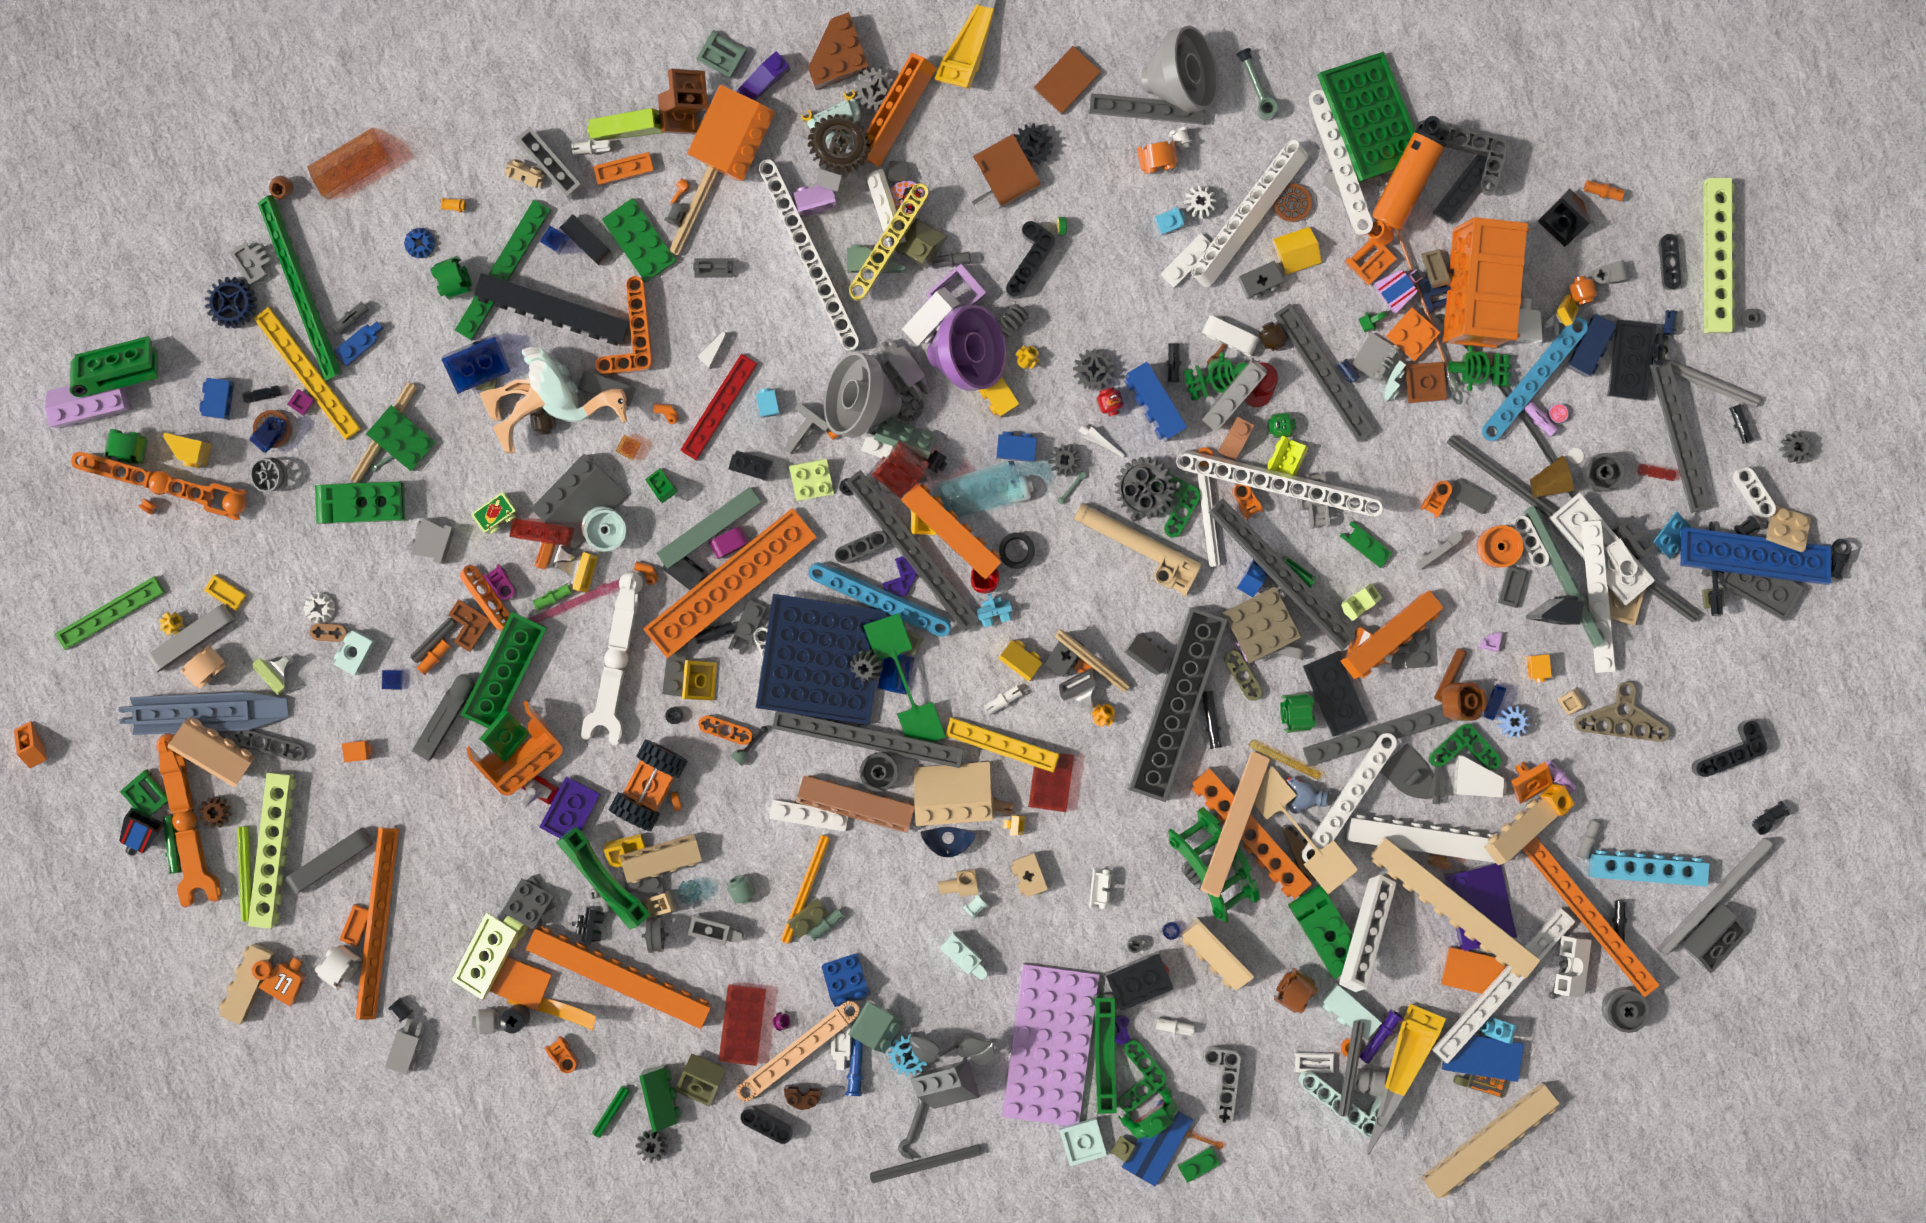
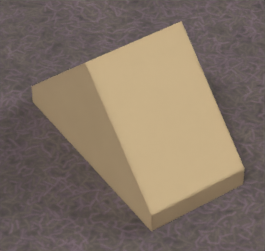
[642,890,677,918]

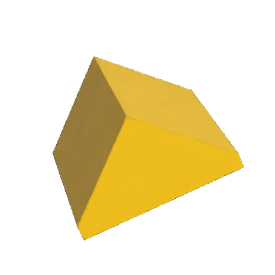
[1273,227,1322,275]
[682,660,717,701]

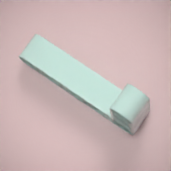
[1299,1070,1403,1137]

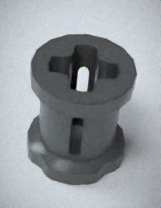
[664,203,687,227]

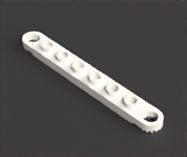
[1309,90,1373,236]
[1302,733,1397,862]

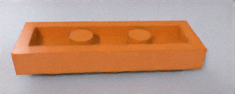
[593,152,654,186]

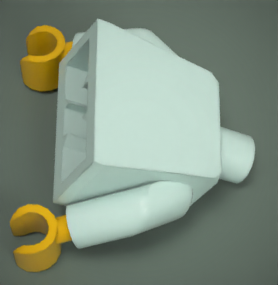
[801,89,861,149]

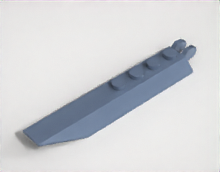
[118,692,288,735]

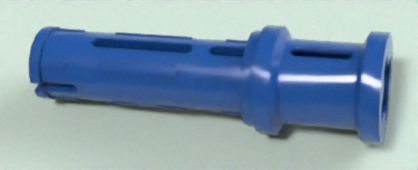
[845,1037,864,1096]

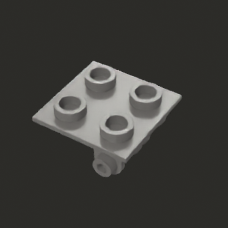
[1351,332,1404,385]

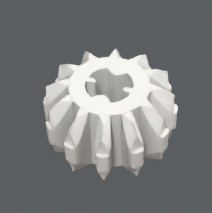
[1184,185,1217,219]

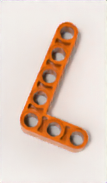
[596,276,653,375]

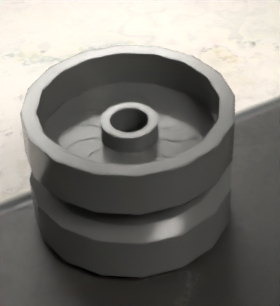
[1601,987,1650,1033]

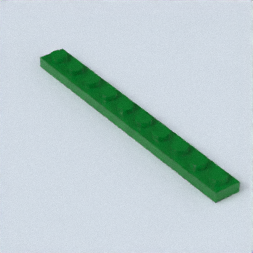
[258,195,341,381]

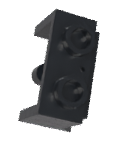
[728,450,773,482]

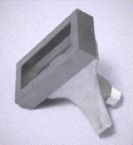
[1059,668,1097,714]

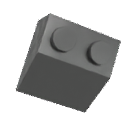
[1124,633,1169,675]

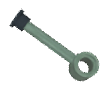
[1236,48,1278,121]

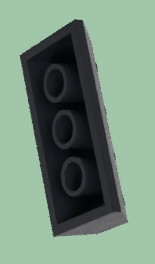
[1526,595,1584,625]

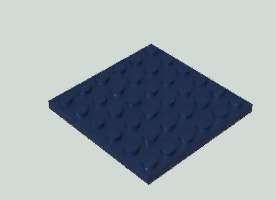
[755,594,887,725]

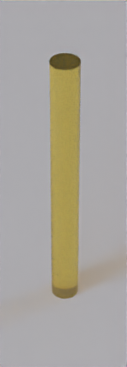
[1248,740,1321,780]

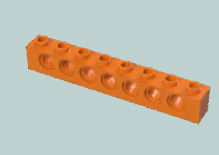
[1191,768,1312,899]

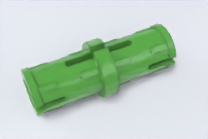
[533,583,572,611]

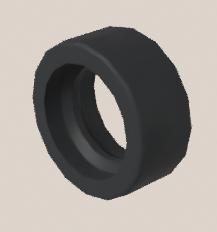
[999,532,1035,569]

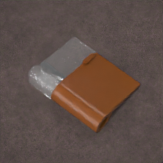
[953,134,1041,219]

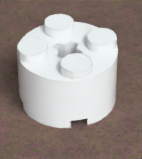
[315,945,361,990]

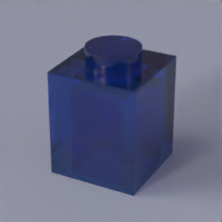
[540,225,569,255]

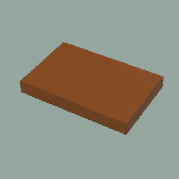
[1034,46,1101,115]

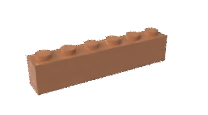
[797,775,915,833]

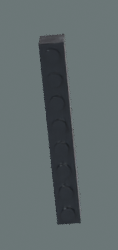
[474,273,630,346]

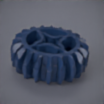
[205,277,258,329]

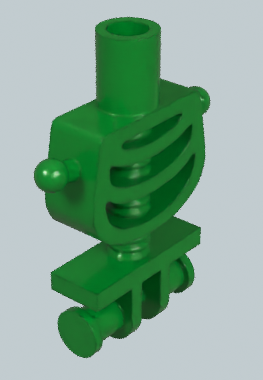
[1448,345,1512,391]
[1183,352,1247,400]

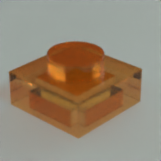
[615,435,642,460]
[1428,854,1451,870]

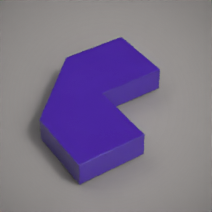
[883,556,917,597]

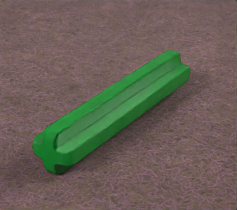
[592,1086,630,1138]

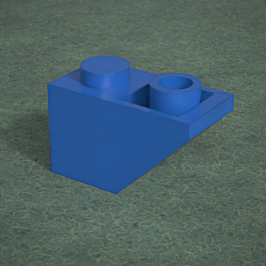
[1237,559,1267,597]

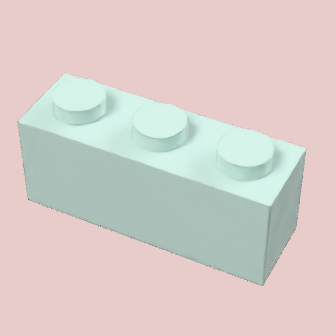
[1321,983,1382,1040]

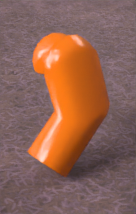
[653,404,679,424]
[634,561,658,585]

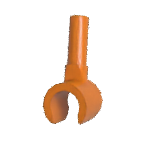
[670,179,689,204]

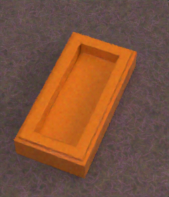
[339,904,369,947]

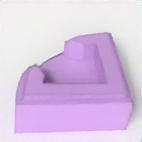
[1479,633,1503,652]

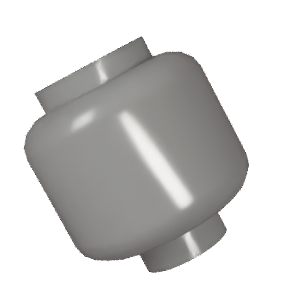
[472,1009,500,1034]

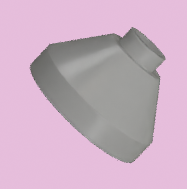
[1141,26,1218,113]
[824,352,902,438]

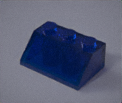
[441,333,511,394]

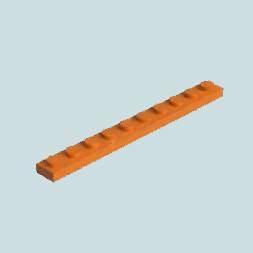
[355,827,399,1020]
[1522,836,1660,997]

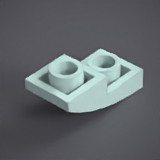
[1383,361,1406,402]

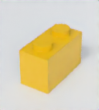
[978,376,1019,418]

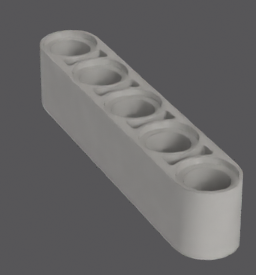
[146,604,235,672]

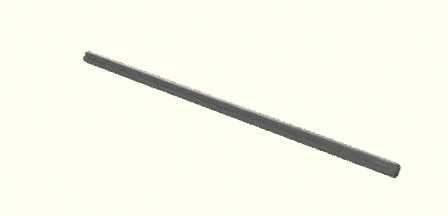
[1447,435,1699,622]

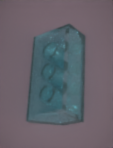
[937,461,1024,517]

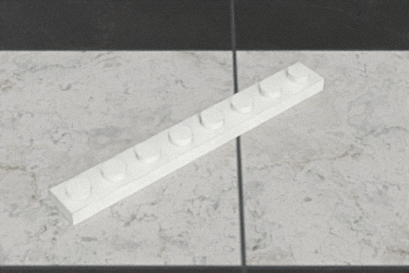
[1581,519,1616,673]

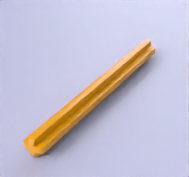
[781,835,830,944]

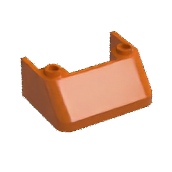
[466,700,563,796]

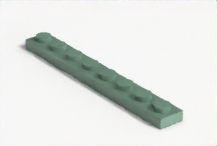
[1524,506,1605,649]

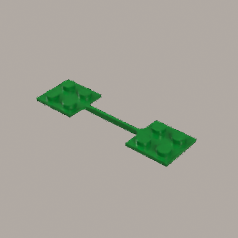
[863,613,946,742]

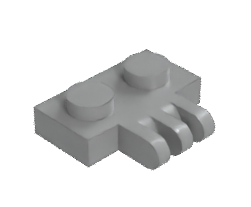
[229,242,273,286]

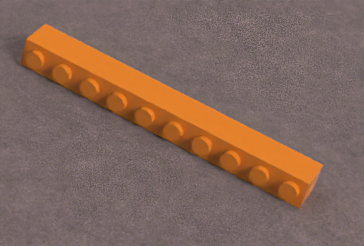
[526,926,712,1029]

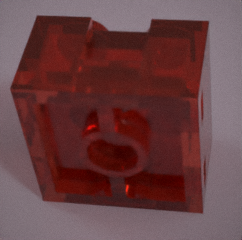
[872,440,929,498]

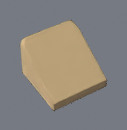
[1558,687,1587,716]

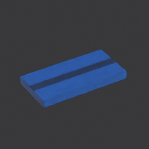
[1121,1100,1193,1186]

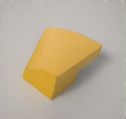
[603,833,646,867]

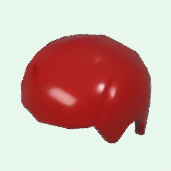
[971,568,999,594]

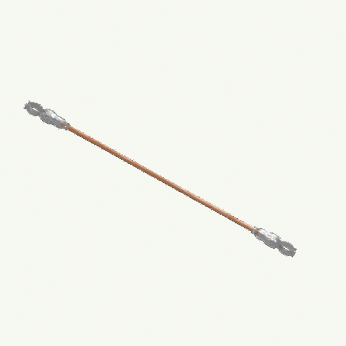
[1374,174,1463,405]

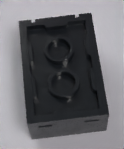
[1105,951,1174,1011]

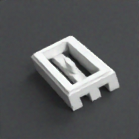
[1295,1052,1334,1073]

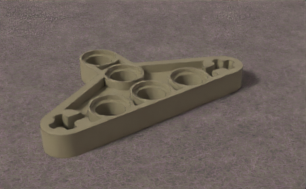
[1574,682,1669,742]

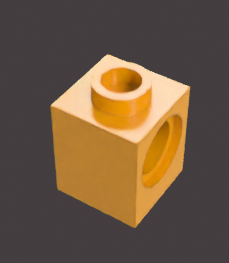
[1526,654,1552,683]
[1540,784,1575,816]

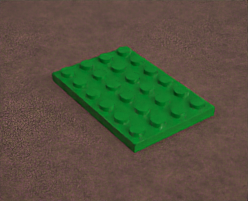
[1317,51,1415,182]

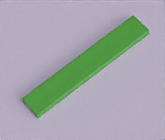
[55,576,166,650]

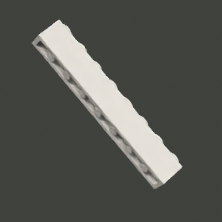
[1346,814,1496,863]

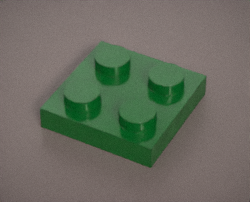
[479,710,530,763]

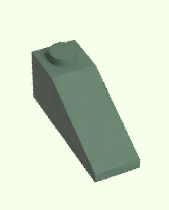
[847,244,905,273]

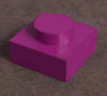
[287,389,315,416]

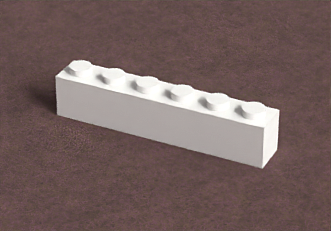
[1339,875,1397,992]

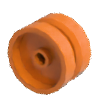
[1476,525,1524,568]

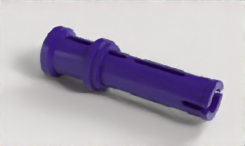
[1359,1009,1405,1064]

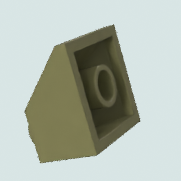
[896,218,947,269]

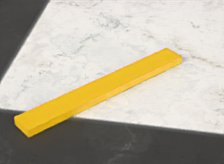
[254,307,362,441]

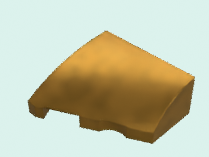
[1530,456,1575,498]

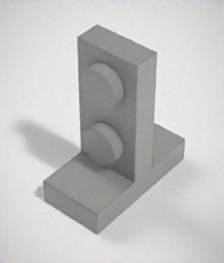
[784,403,829,454]

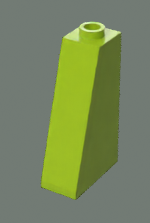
[587,108,664,141]

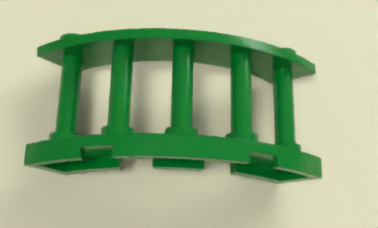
[1168,807,1260,923]

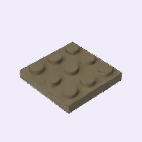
[1223,587,1301,664]

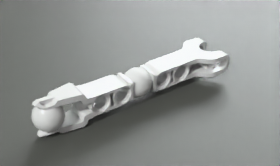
[581,571,643,746]

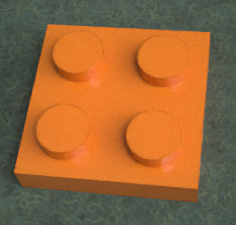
[1386,307,1440,362]

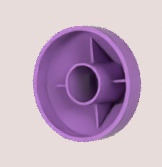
[927,305,1006,391]

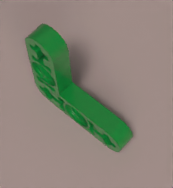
[1150,472,1200,538]
[1429,724,1501,770]
[1119,1039,1166,1112]

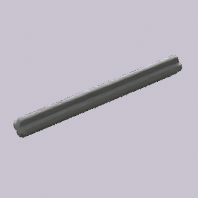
[870,1145,982,1183]

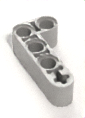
[1203,1046,1241,1126]

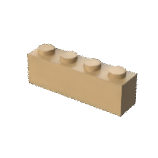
[1484,798,1558,865]
[619,833,702,883]
[219,943,276,1025]

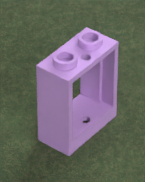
[926,264,986,306]

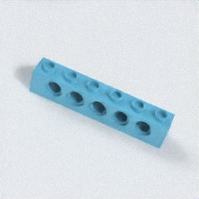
[1588,850,1709,887]

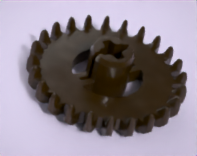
[807,114,871,175]

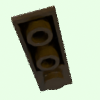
[1282,826,1316,882]

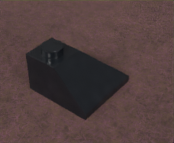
[1538,188,1591,247]

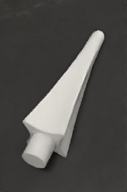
[1079,425,1125,458]

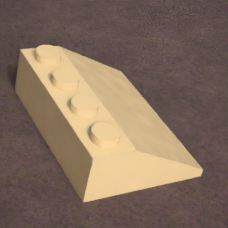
[914,762,995,826]

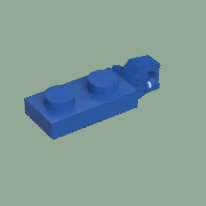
[334,321,384,366]

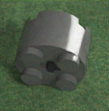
[1582,453,1625,492]
[859,752,899,792]

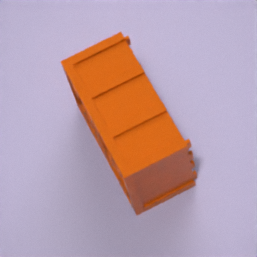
[1442,217,1530,349]

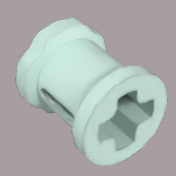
[963,895,989,919]

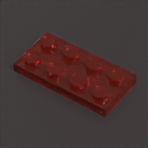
[719,984,767,1066]

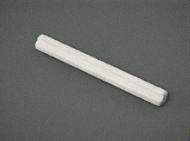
[1198,474,1220,567]

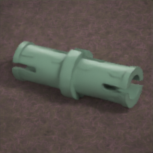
[808,908,845,941]

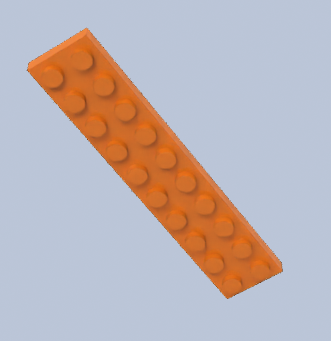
[643,508,817,659]

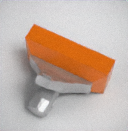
[534,530,575,570]

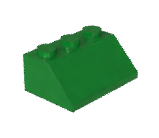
[639,1065,681,1132]

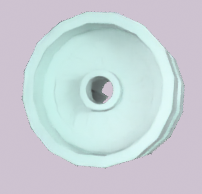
[581,506,626,552]

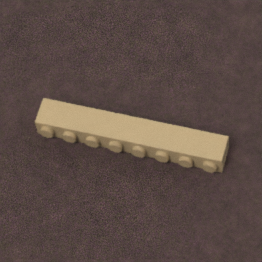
[1421,1082,1560,1199]

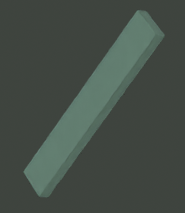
[656,487,761,569]

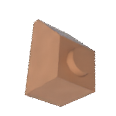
[1218,417,1254,461]

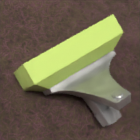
[253,655,294,696]

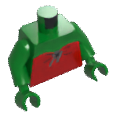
[1118,1084,1178,1139]

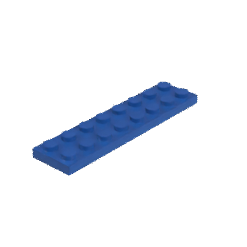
[1680,527,1831,585]

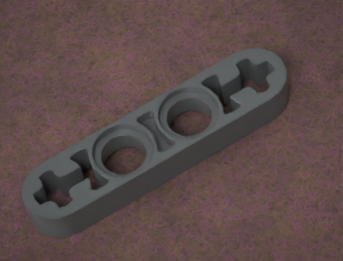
[232,730,307,761]

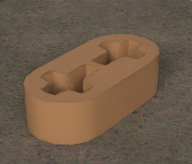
[310,623,348,642]

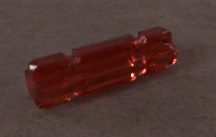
[1637,464,1676,481]

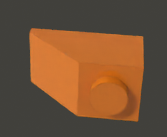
[14,721,47,768]

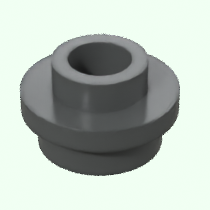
[1741,309,1761,328]

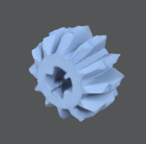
[1497,706,1530,738]

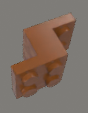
[658,68,708,135]

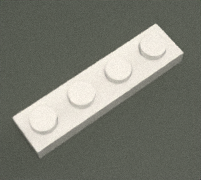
[866,169,906,247]
[770,799,848,832]

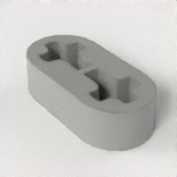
[1273,646,1305,660]

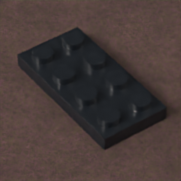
[1607,320,1657,401]
[1302,651,1368,737]

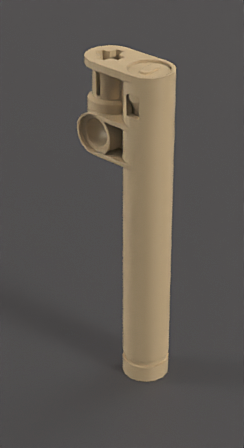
[1074,502,1202,597]

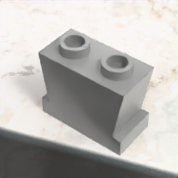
[410,518,455,564]

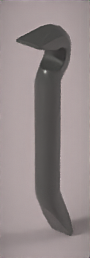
[898,1098,926,1160]

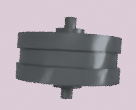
[250,457,288,492]
[642,918,669,953]

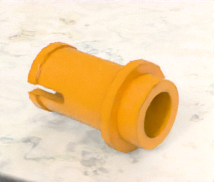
[441,198,467,213]

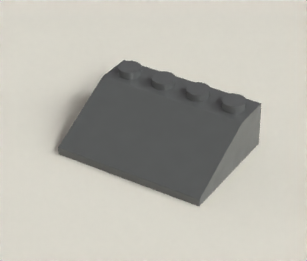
[531,454,628,549]

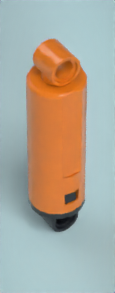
[1368,116,1449,245]

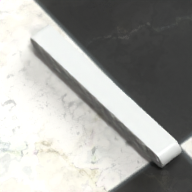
[1191,140,1308,287]

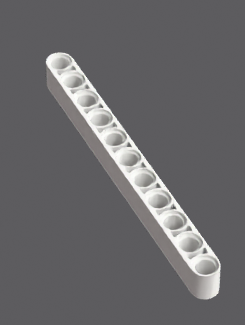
[759,160,859,352]
[1176,450,1383,516]

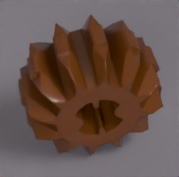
[198,796,232,829]

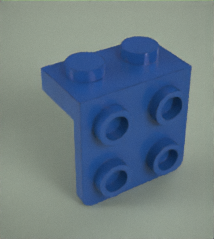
[822,954,871,1007]

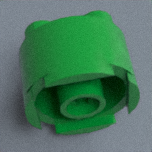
[430,256,472,300]
[104,429,147,464]
[1280,692,1316,733]

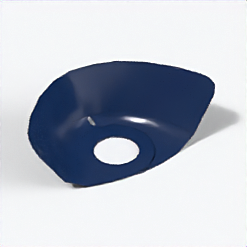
[921,827,975,857]

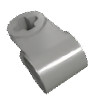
[1589,260,1629,287]

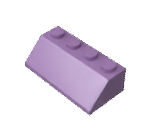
[45,386,131,428]

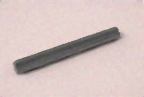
[1338,1021,1365,1117]

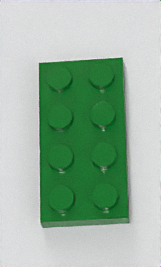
[601,198,677,283]

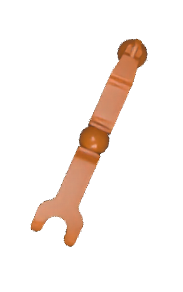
[71,452,248,521]
[156,734,222,908]

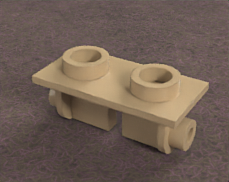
[505,159,547,188]

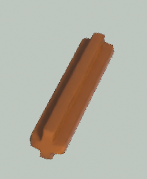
[1434,648,1467,702]

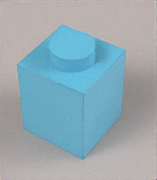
[756,388,780,418]

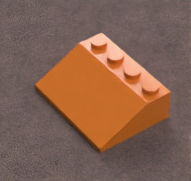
[687,85,776,181]

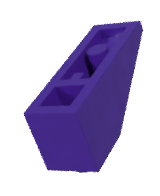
[735,51,790,101]

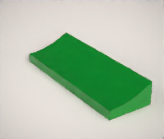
[461,611,547,728]

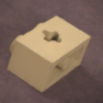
[1011,852,1048,898]

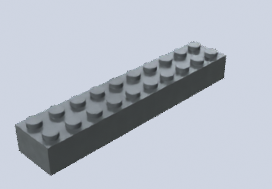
[1128,607,1227,802]

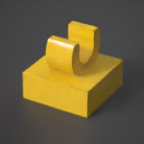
[1003,815,1025,836]

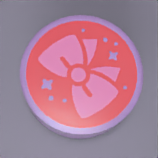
[1548,404,1568,423]

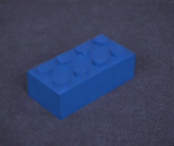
[1124,361,1187,442]

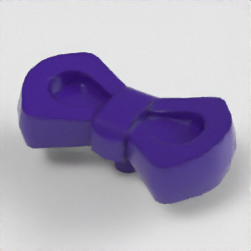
[1115,1016,1130,1045]

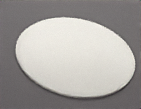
[1568,448,1584,464]

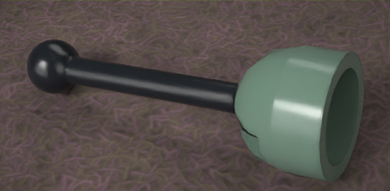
[731,726,768,766]

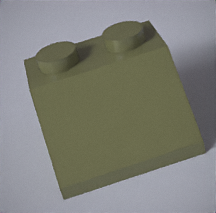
[675,1053,726,1107]

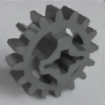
[1073,349,1114,391]

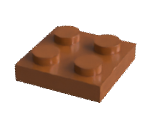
[1404,362,1447,404]

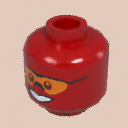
[1096,387,1124,417]

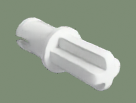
[571,139,611,155]
[1156,1017,1195,1036]

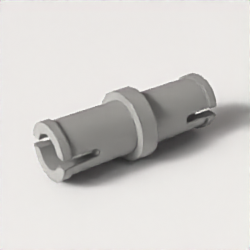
[1576,820,1602,860]

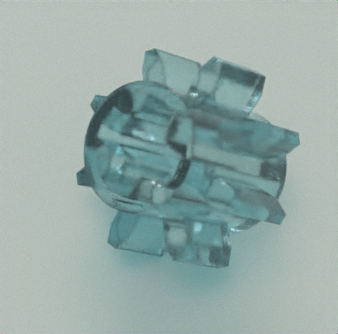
[677,880,702,904]

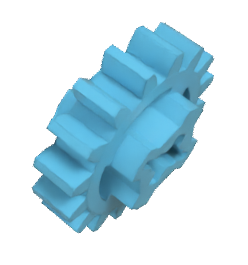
[887,1034,927,1077]

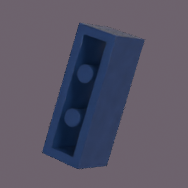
[1566,314,1617,377]

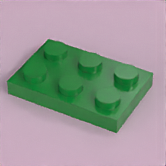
[366,405,436,471]

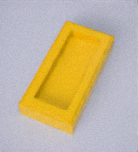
[204,574,247,611]

